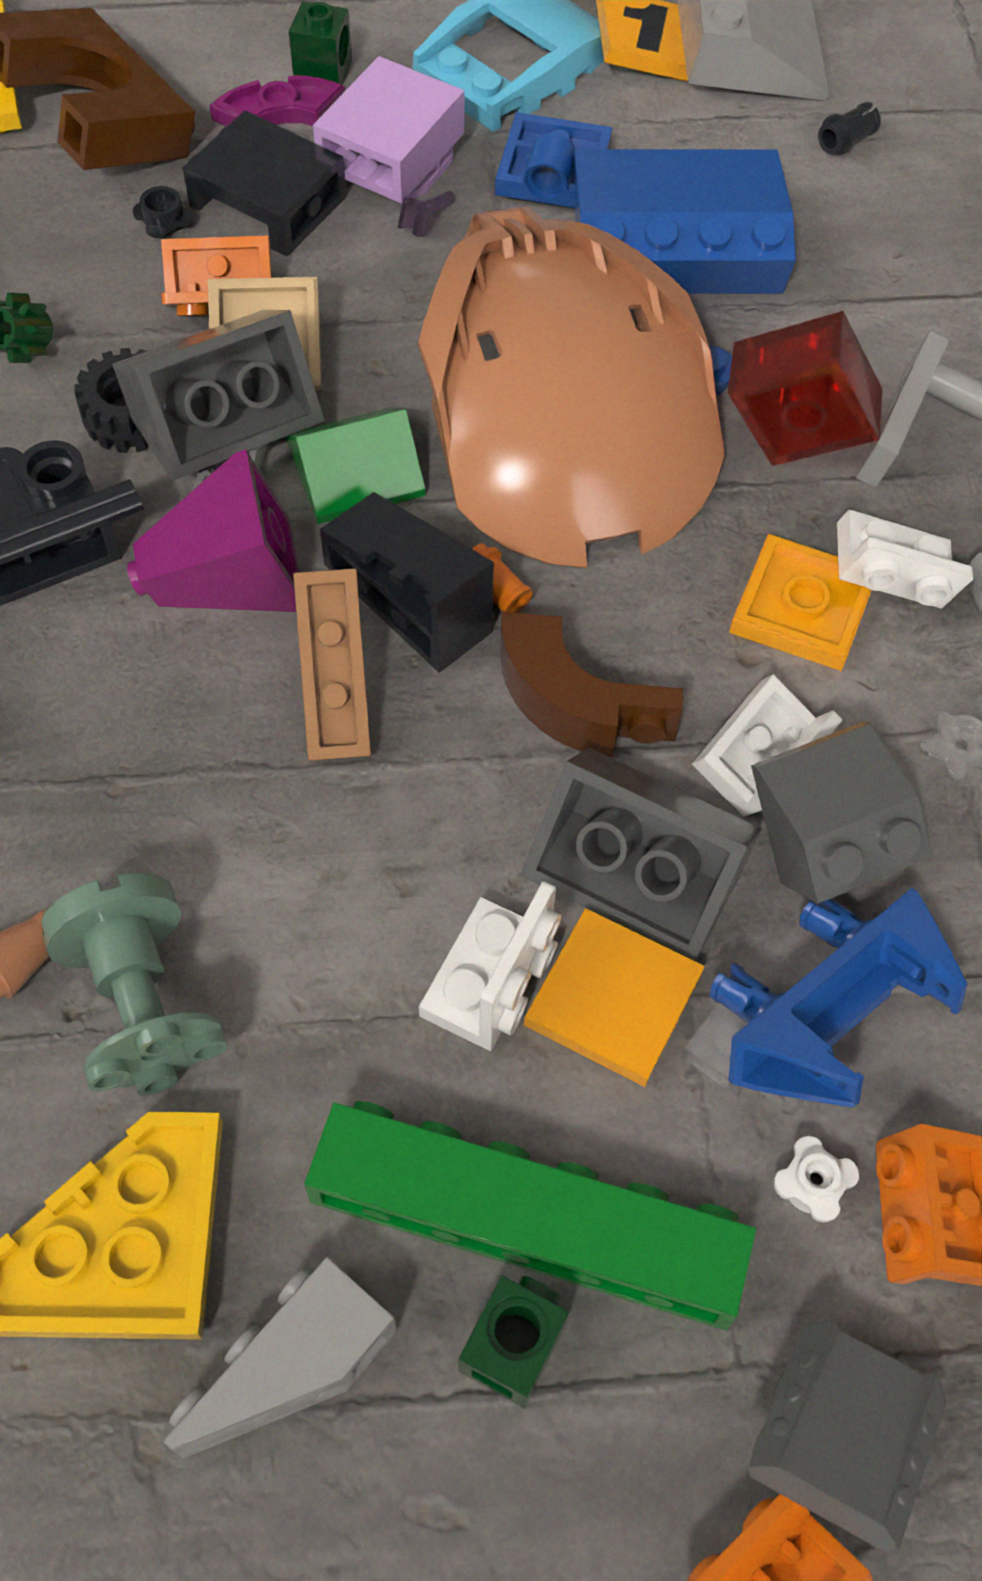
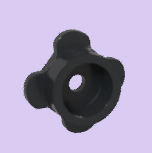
[132,186,193,238]

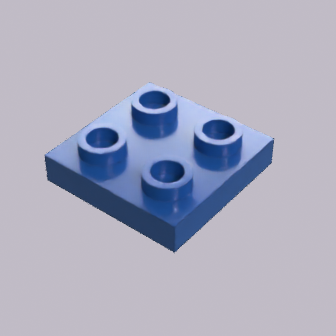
[495,112,613,208]

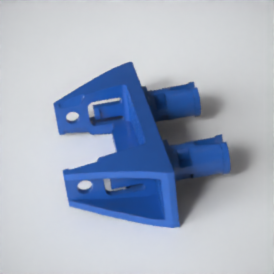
[710,888,967,1108]

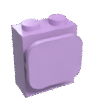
[313,56,465,204]

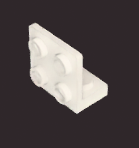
[419,881,561,1051]

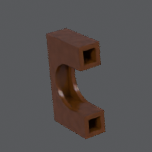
[0,8,195,170]

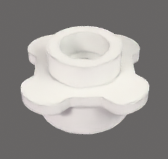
[774,1136,859,1222]

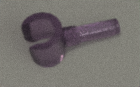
[397,191,455,237]

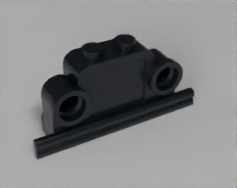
[0,440,144,606]

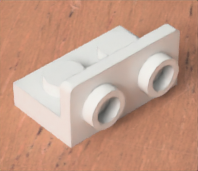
[837,509,973,609]

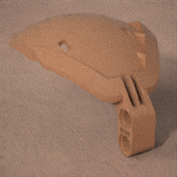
[417,205,725,568]

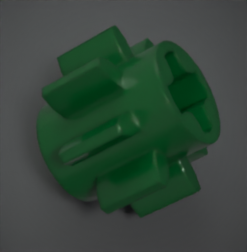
[0,292,54,363]

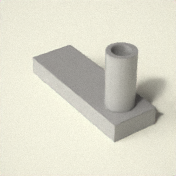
[856,330,982,488]

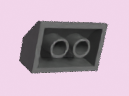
[112,310,325,480]
[520,747,762,961]

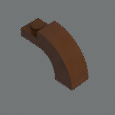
[500,612,683,758]

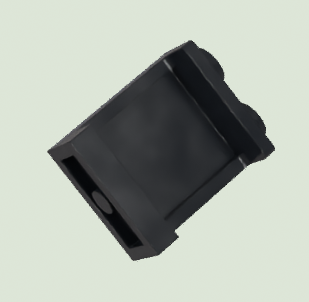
[182,110,346,257]

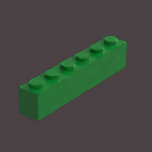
[304,1101,756,1331]

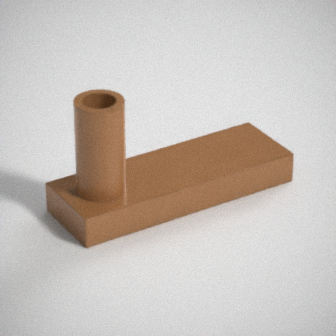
[293,569,371,761]

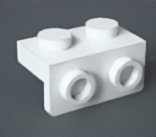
[692,674,843,817]

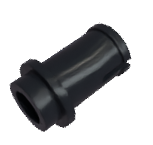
[818,102,881,155]

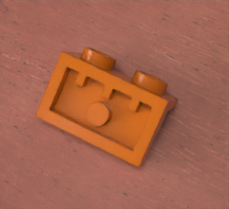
[876,1124,982,1286]

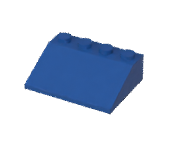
[574,149,796,294]

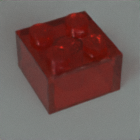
[728,311,883,466]

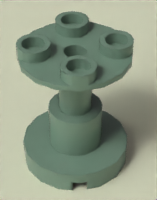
[41,872,228,1096]

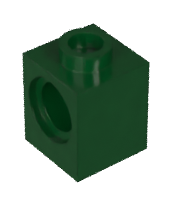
[288,1,352,85]
[458,1275,569,1409]

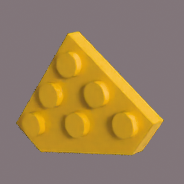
[0,1112,223,1340]

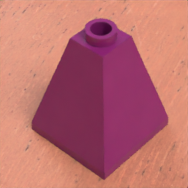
[127,449,300,612]

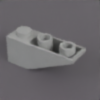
[163,1257,397,1459]

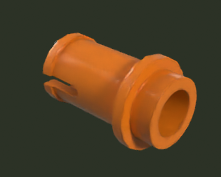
[472,543,533,613]

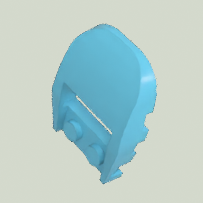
[413,0,604,132]

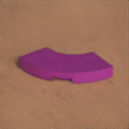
[209,76,345,127]

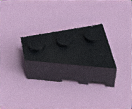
[320,492,494,673]

